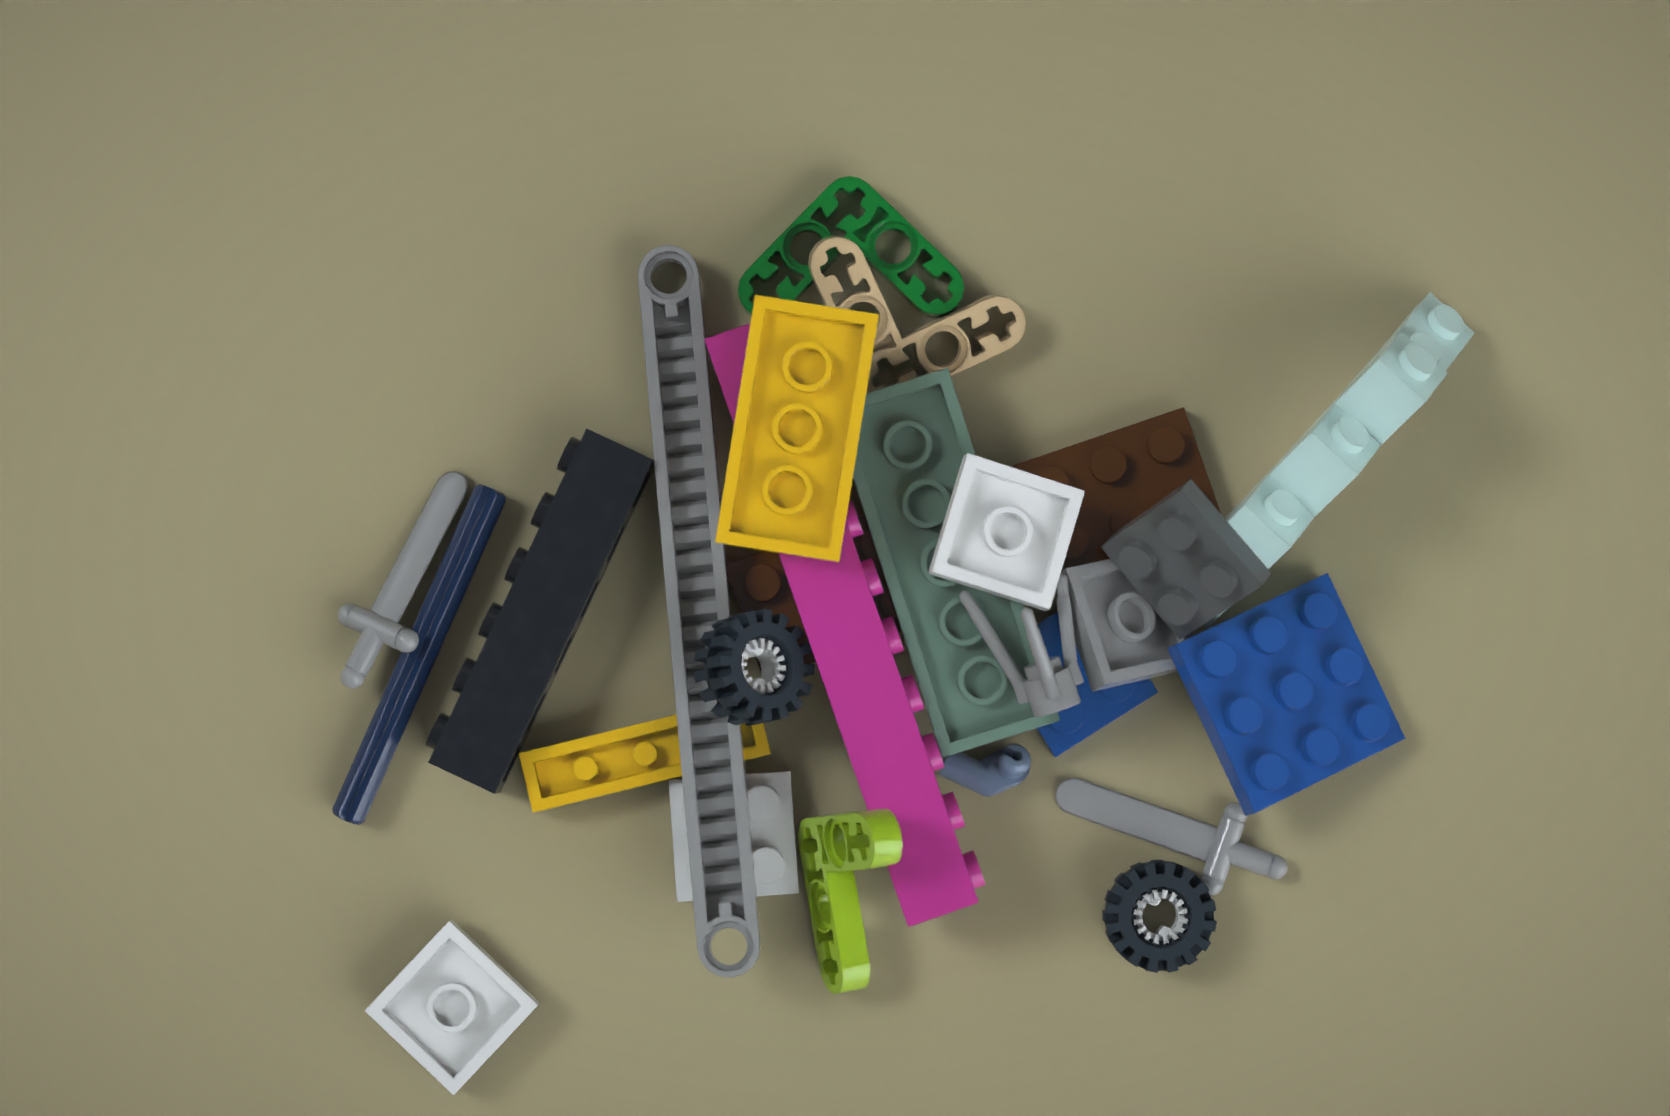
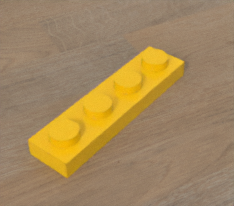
[518,714,771,813]

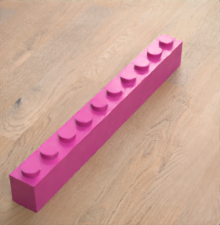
[704,323,986,927]

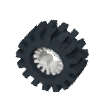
[694,609,814,726]
[1102,860,1217,973]

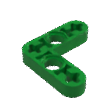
[738,176,964,318]

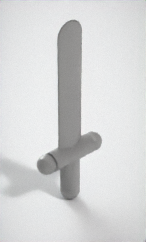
[338,471,468,689]
[1056,778,1288,896]

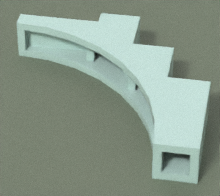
[1203,292,1475,628]

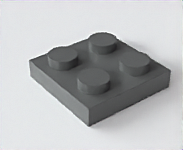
[1101,479,1272,640]

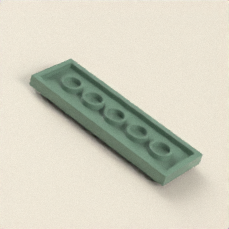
[853,368,1060,758]

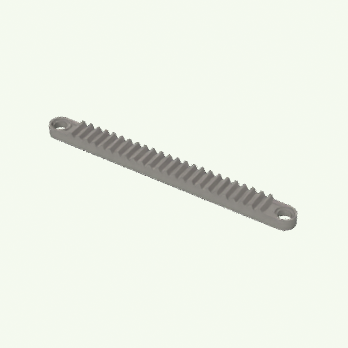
[638,245,761,978]

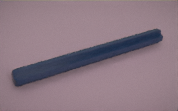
[332,484,506,825]

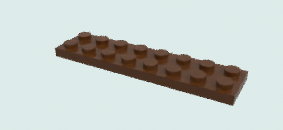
[726,407,1221,672]

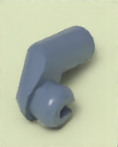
[938,743,1031,797]

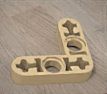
[808,235,1026,393]

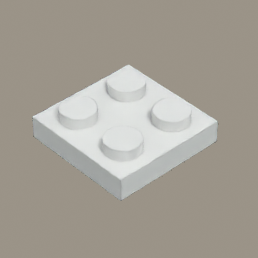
[928,453,1085,611]
[669,771,799,902]
[365,919,540,1095]

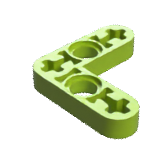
[798,808,903,994]

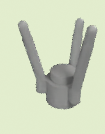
[959,574,1084,718]

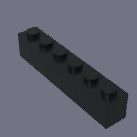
[426,428,655,794]

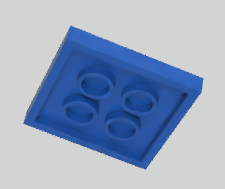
[1167,573,1406,816]

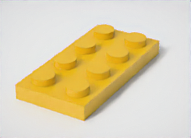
[715,295,879,563]

